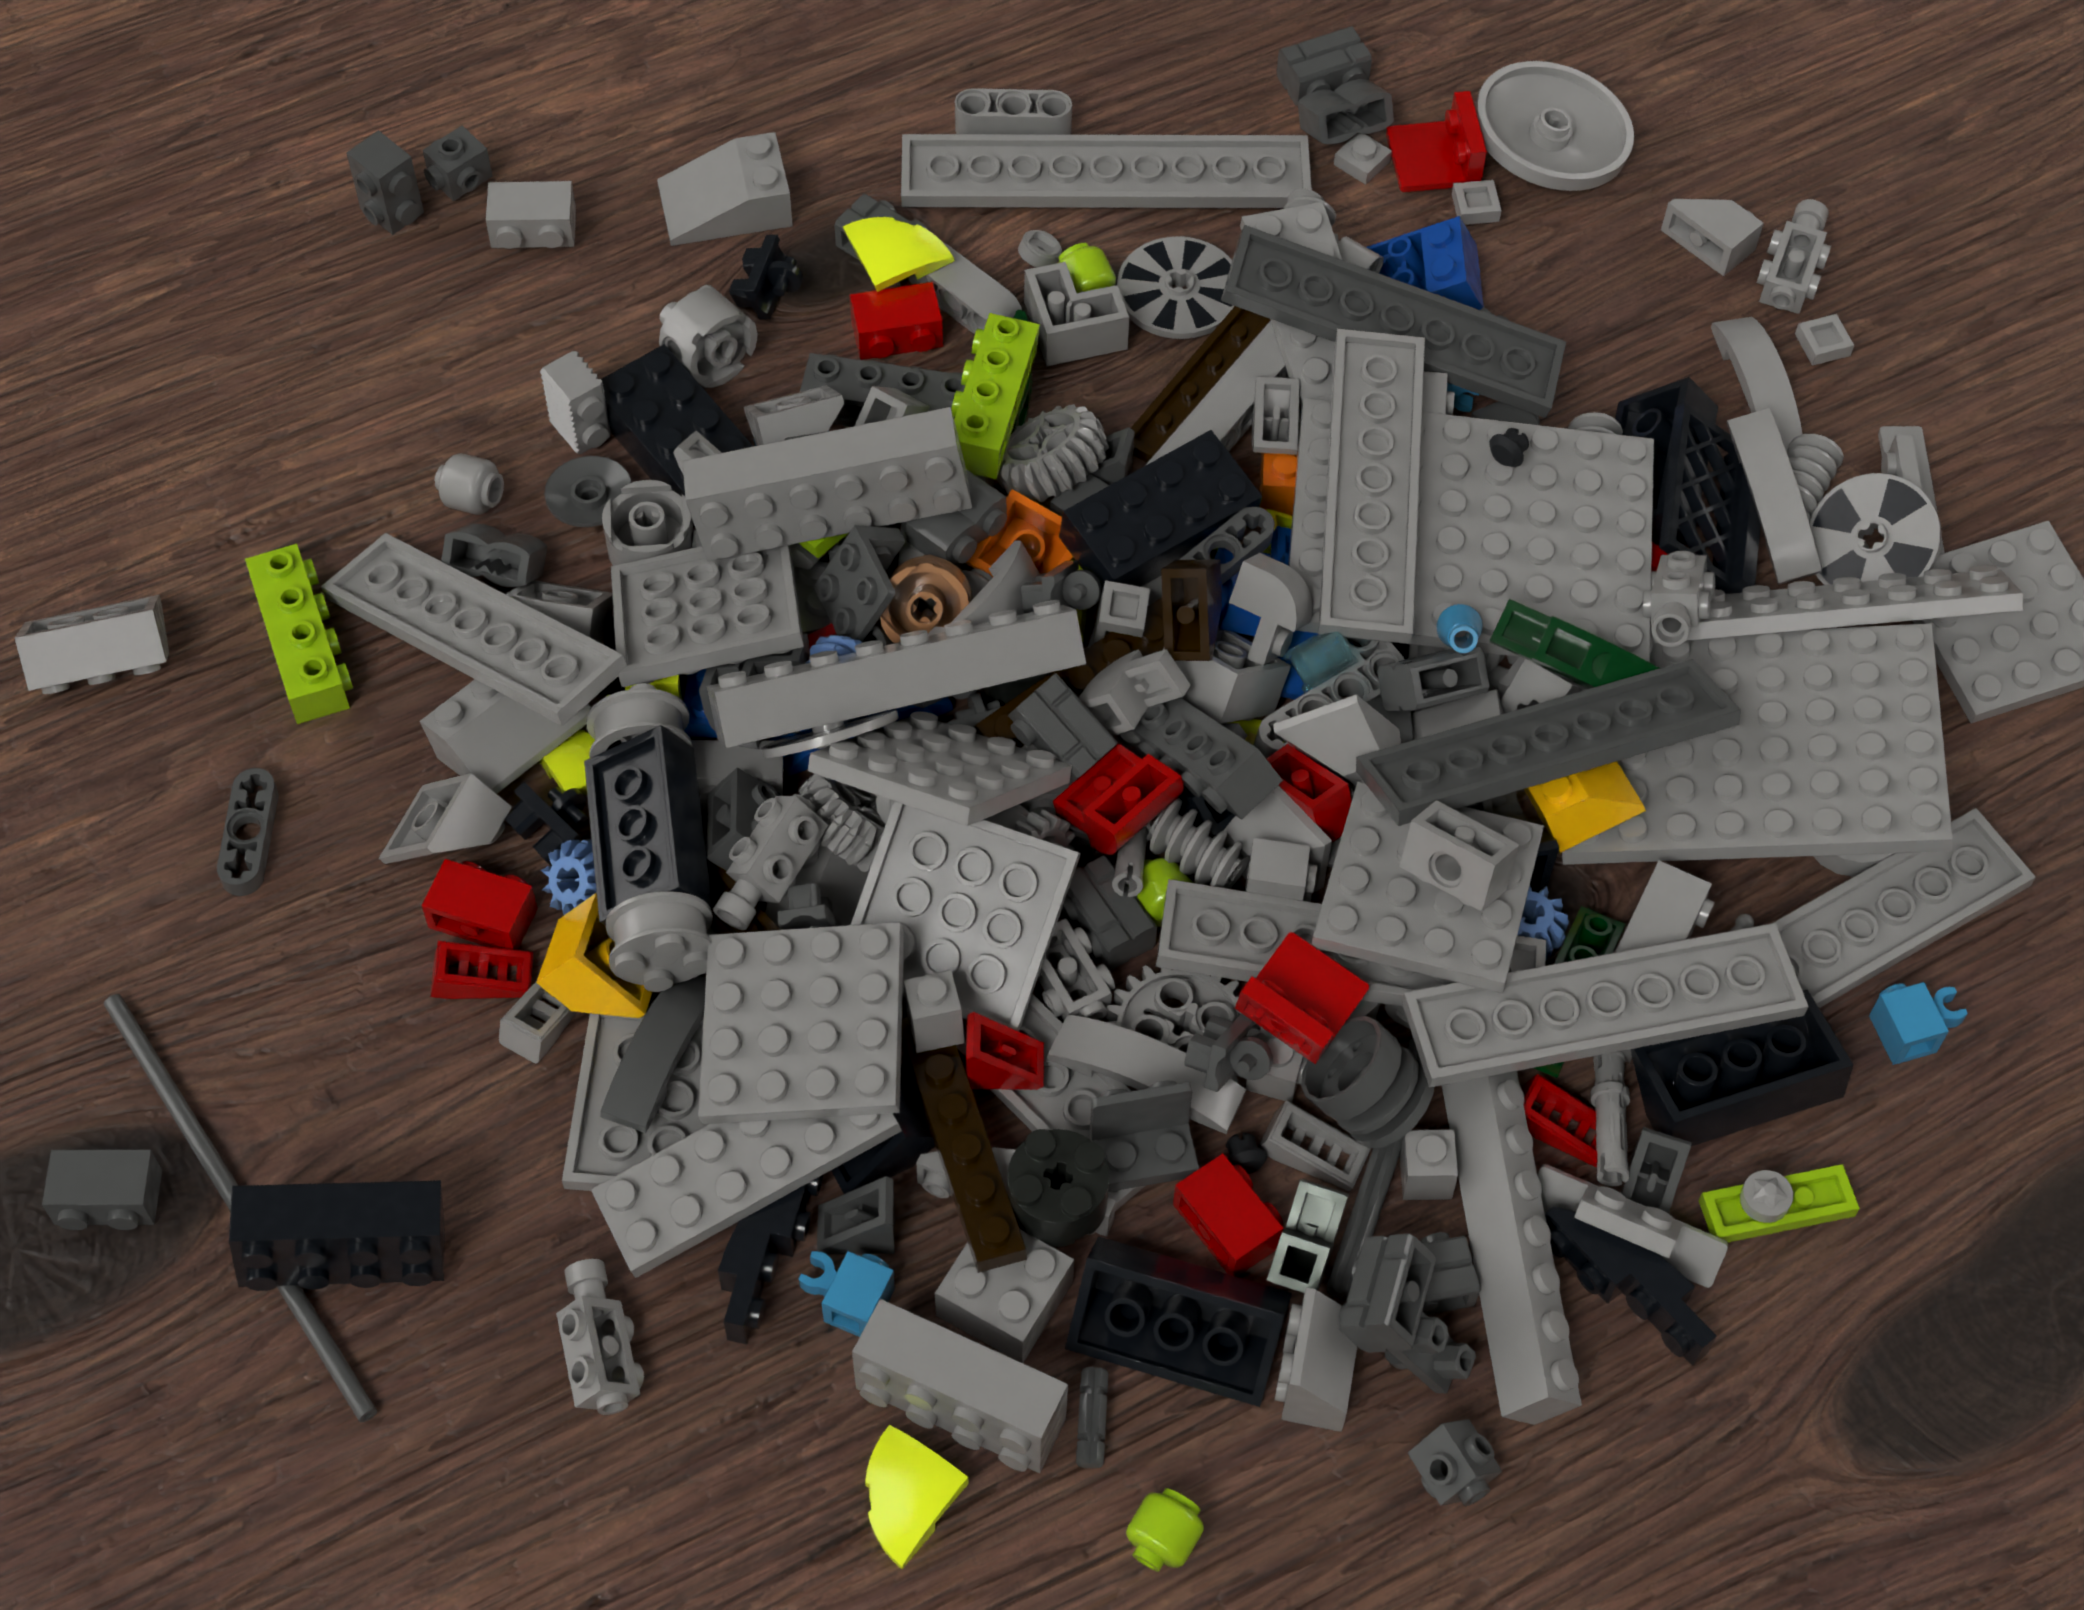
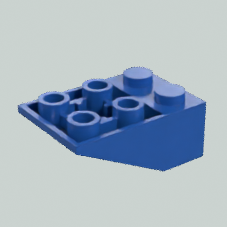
[1366,216,1484,310]

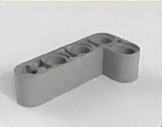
[1253,636,1405,758]

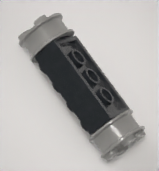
[584,683,713,992]

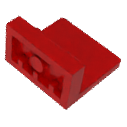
[1386,91,1487,192]
[1235,932,1369,1065]

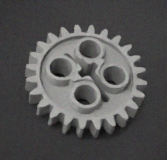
[1106,965,1260,1087]

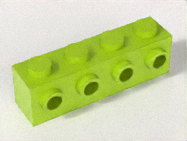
[951,313,1040,480]
[245,544,353,724]

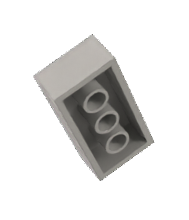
[852,1299,1068,1473]

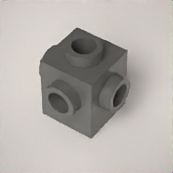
[423,125,493,201]
[1407,1419,1503,1506]

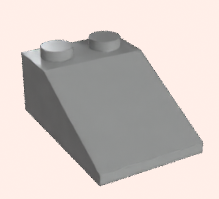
[657,132,793,246]

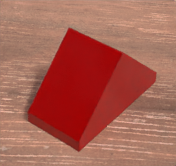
[966,1012,1044,1090]

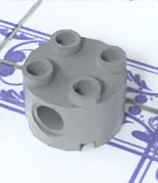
[659,285,758,388]

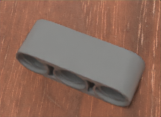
[955,88,1072,135]
[908,242,1022,334]

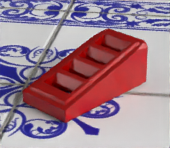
[430,941,534,999]
[1522,1073,1597,1167]

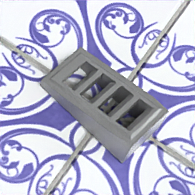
[498,982,577,1064]
[1258,1100,1371,1192]

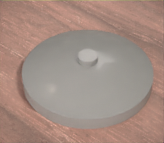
[1474,61,1634,191]

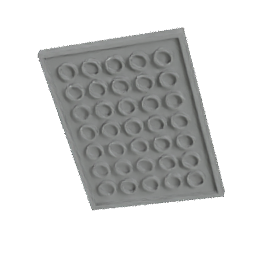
[1288,398,1654,662]
[1562,623,1953,865]

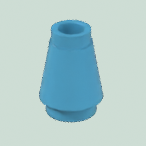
[1436,604,1483,653]

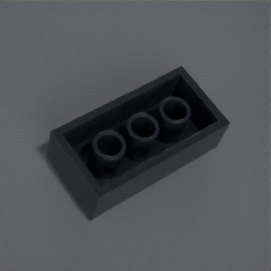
[602,344,754,528]
[1059,430,1263,590]
[229,1180,445,1291]

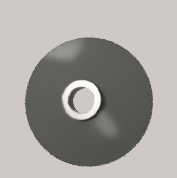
[544,456,631,527]

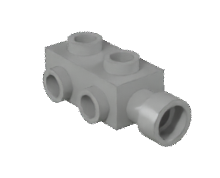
[1756,199,1831,314]
[1643,551,1715,647]
[713,794,829,930]
[1038,919,1115,1022]
[556,1259,644,1415]

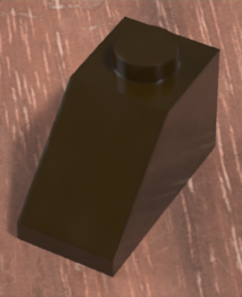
[1161,560,1222,661]

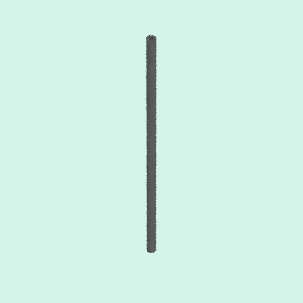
[104,994,377,1423]

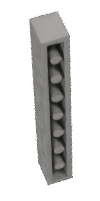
[707,600,1086,748]
[1442,1071,1582,1425]

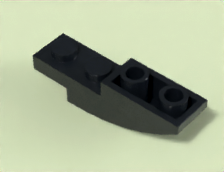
[718,1174,824,1345]
[1545,1206,1717,1366]

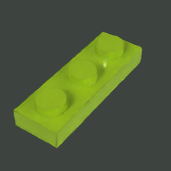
[1698,1164,1860,1243]

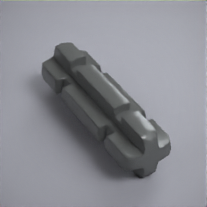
[1076,1367,1109,1469]

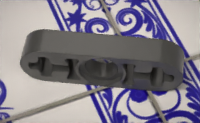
[1179,507,1274,585]
[217,768,279,896]

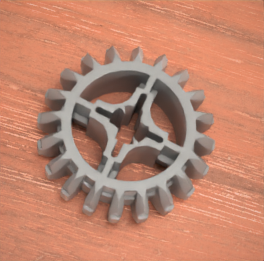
[997,404,1109,502]
[798,773,886,872]

